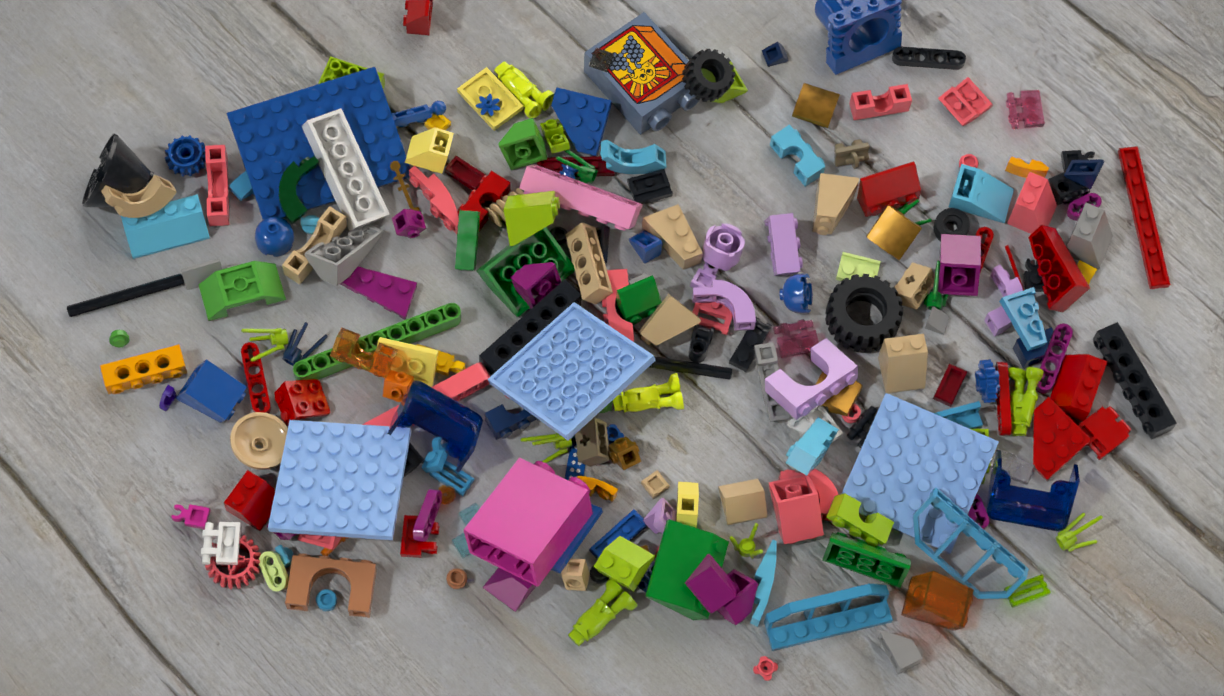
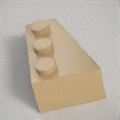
[642,204,703,270]

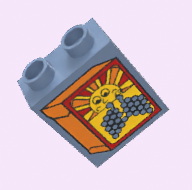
[584,12,700,135]

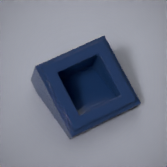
[762,41,789,67]

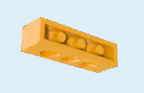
[100,344,187,394]

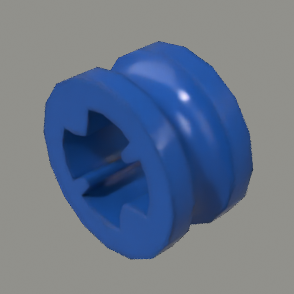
[559,164,578,179]

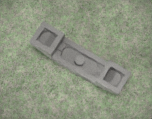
[754,342,790,422]

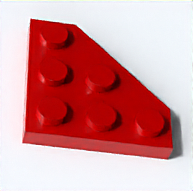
[1033,397,1092,481]

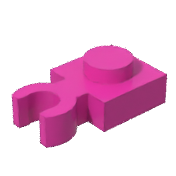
[171,504,211,530]

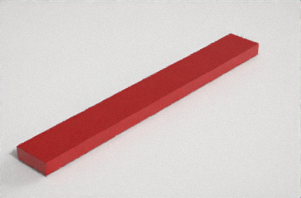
[1118,146,1170,289]

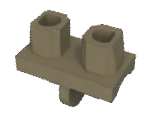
[834,139,870,169]

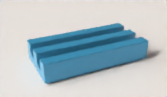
[429,460,475,497]

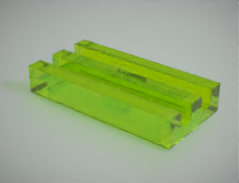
[1004,574,1051,608]

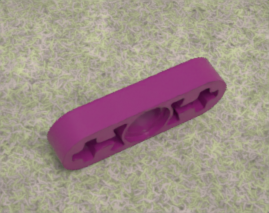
[413,489,442,542]

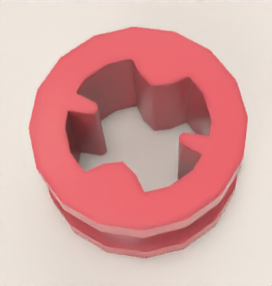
[842,404,861,424]

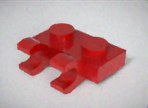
[400,515,440,558]

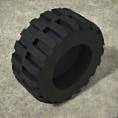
[825,274,903,353]

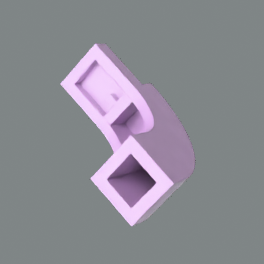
[984,265,1023,337]
[692,280,756,330]

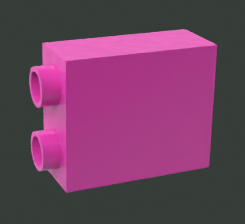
[463,457,593,587]

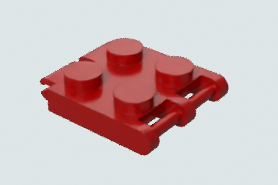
[1078,406,1132,461]

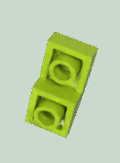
[540,119,570,154]

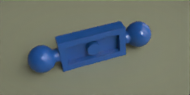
[392,100,446,127]

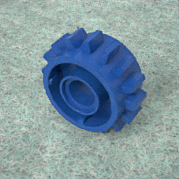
[165,135,206,177]

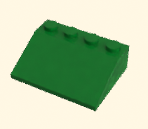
[476,227,575,317]
[645,519,729,621]
[822,532,911,588]

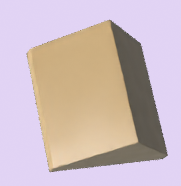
[718,479,767,525]

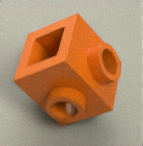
[383,370,416,402]

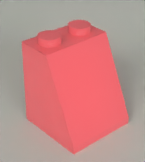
[1007,172,1057,234]
[768,474,824,545]

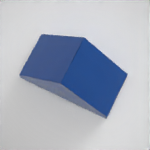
[629,230,662,264]

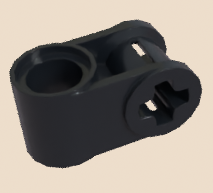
[688,324,715,363]

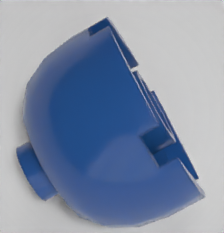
[255,217,295,257]
[779,274,813,313]

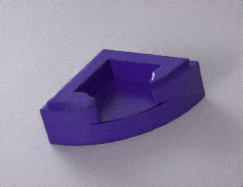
[159,385,177,412]

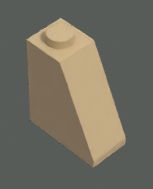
[639,294,701,346]

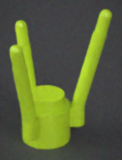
[241,328,288,362]
[520,433,572,463]
[1056,513,1103,552]
[730,523,763,559]

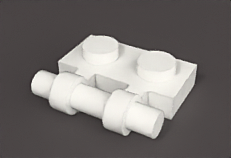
[200,522,241,565]

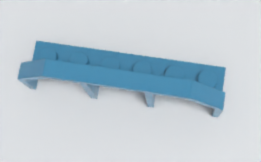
[913,487,1029,599]
[764,583,893,651]

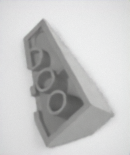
[305,225,384,286]

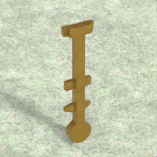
[390,161,420,211]

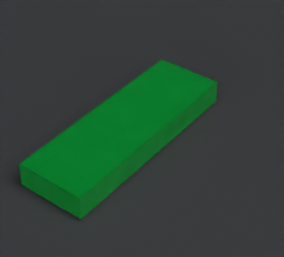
[455,210,480,271]

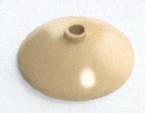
[230,412,288,470]

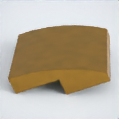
[792,83,840,128]
[866,205,922,261]
[815,371,863,416]

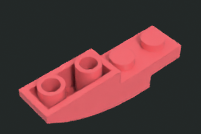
[409,166,459,234]

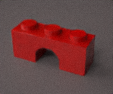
[457,170,511,232]

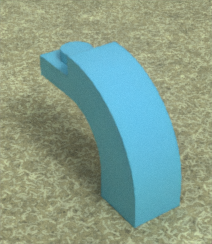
[600,140,667,174]

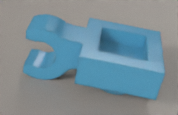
[422,437,448,473]

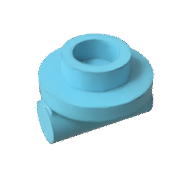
[301,215,319,234]
[275,545,294,568]

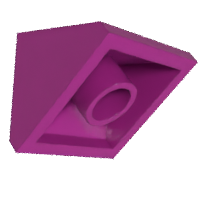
[685,554,736,613]

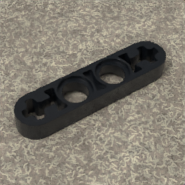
[892,46,966,70]

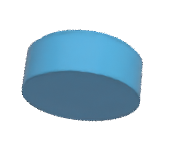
[316,589,337,612]

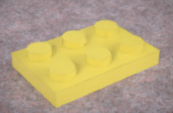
[457,67,523,131]
[373,337,438,388]

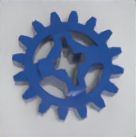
[975,359,1000,403]

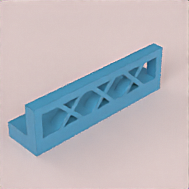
[934,401,983,429]

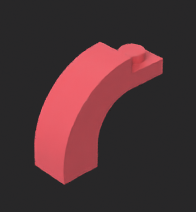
[779,468,839,521]

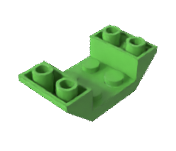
[199,261,286,321]

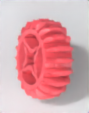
[205,535,261,589]

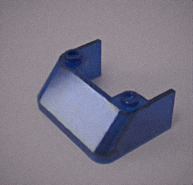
[387,381,483,473]
[987,450,1080,531]

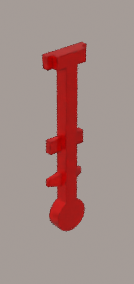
[1005,245,1024,290]

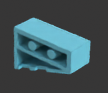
[786,417,839,476]

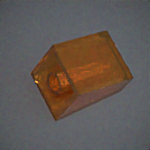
[901,571,974,631]

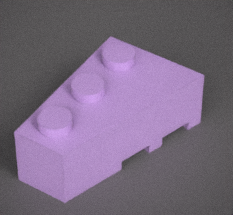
[764,213,803,276]

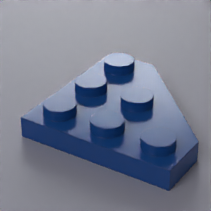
[551,87,612,156]

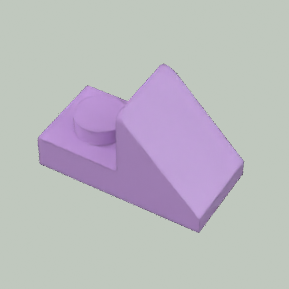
[643,498,676,534]

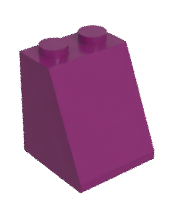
[938,234,981,296]

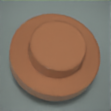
[446,568,467,589]

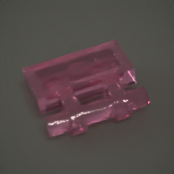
[1006,90,1045,129]
[773,319,819,358]

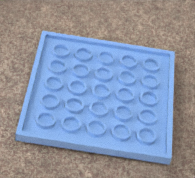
[488,302,656,441]
[842,393,999,554]
[268,420,411,540]

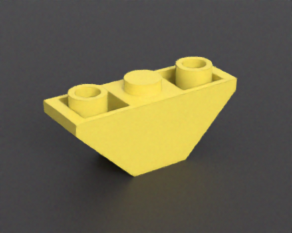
[676,482,699,528]

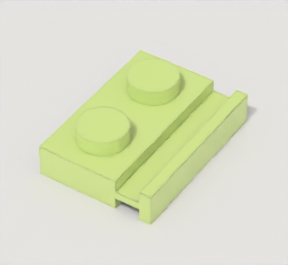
[836,252,881,281]

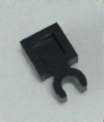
[1061,150,1095,172]
[1023,258,1044,292]

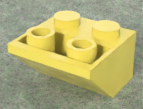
[405,127,454,174]

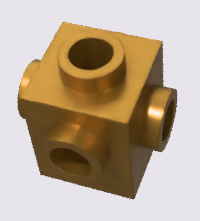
[609,437,642,470]

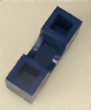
[485,404,540,440]

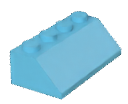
[121,194,210,259]

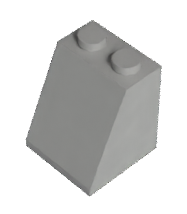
[1066,203,1113,269]

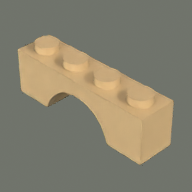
[282,206,347,285]

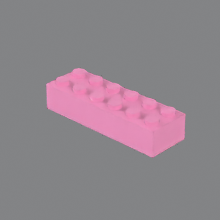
[519,164,643,231]

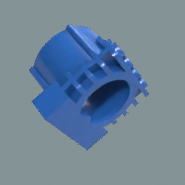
[815,0,902,75]

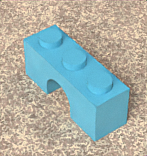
[770,124,825,187]

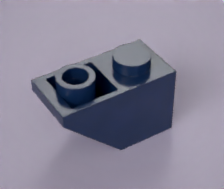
[1013,327,1053,369]

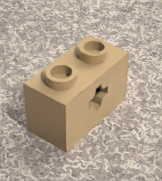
[894,262,935,310]

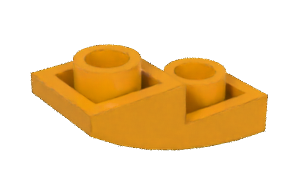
[1005,156,1050,178]
[576,476,618,502]

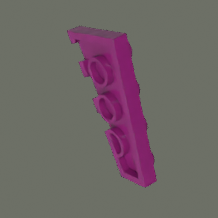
[340,266,417,320]

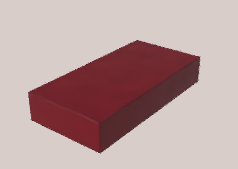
[444,156,486,190]
[933,363,967,407]

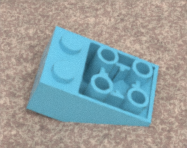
[948,164,1014,223]

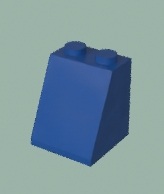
[175,359,247,423]

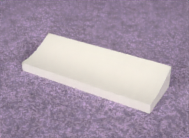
[302,109,389,232]

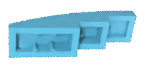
[750,540,777,627]

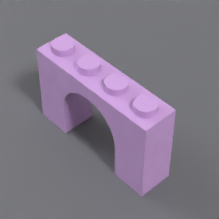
[765,338,858,420]

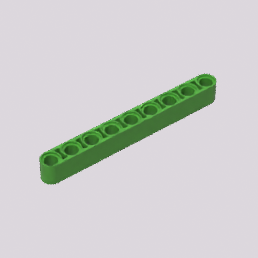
[293,303,461,380]

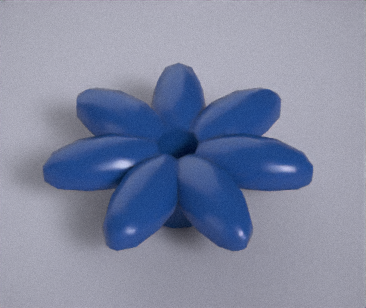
[476,94,500,116]

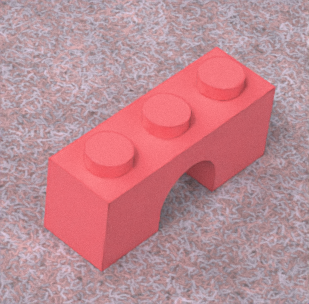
[849,84,912,120]

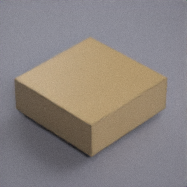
[641,470,670,499]

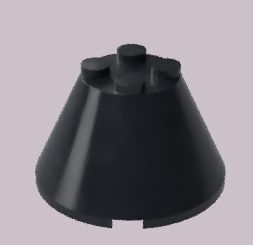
[82,133,154,207]

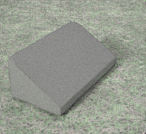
[181,259,222,290]

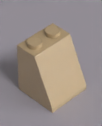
[812,173,859,235]
[878,334,928,393]

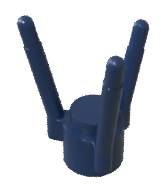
[282,322,328,366]

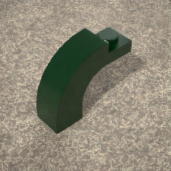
[278,156,319,225]

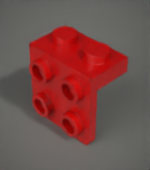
[274,379,330,427]

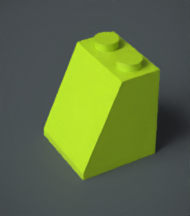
[503,191,560,246]

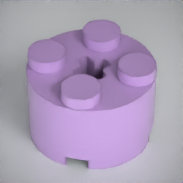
[702,224,745,271]

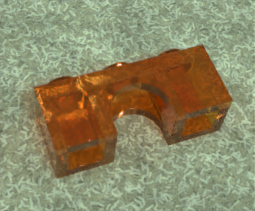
[330,327,398,379]

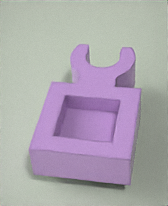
[690,262,719,288]

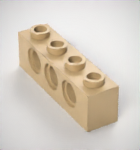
[566,222,613,304]

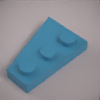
[999,287,1047,351]

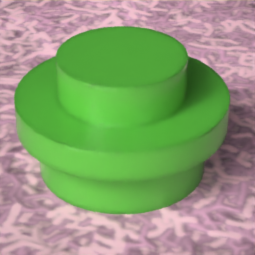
[109,329,130,348]

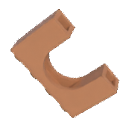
[285,553,377,618]

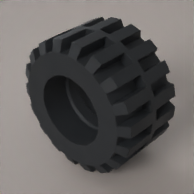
[682,49,735,102]

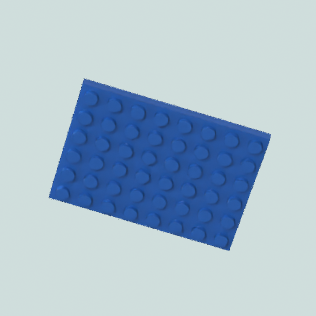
[227,67,411,220]

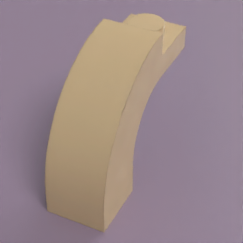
[101,175,177,218]

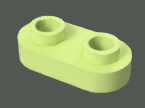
[259,551,289,591]

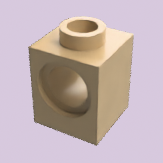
[561,559,590,591]

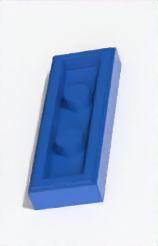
[589,509,647,560]

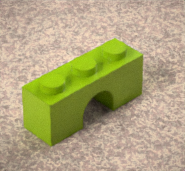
[826,493,894,547]

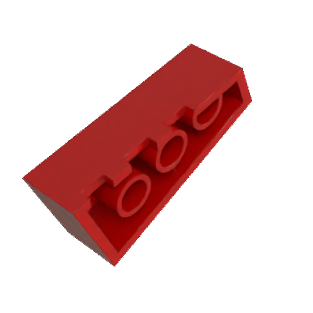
[1028,225,1090,312]

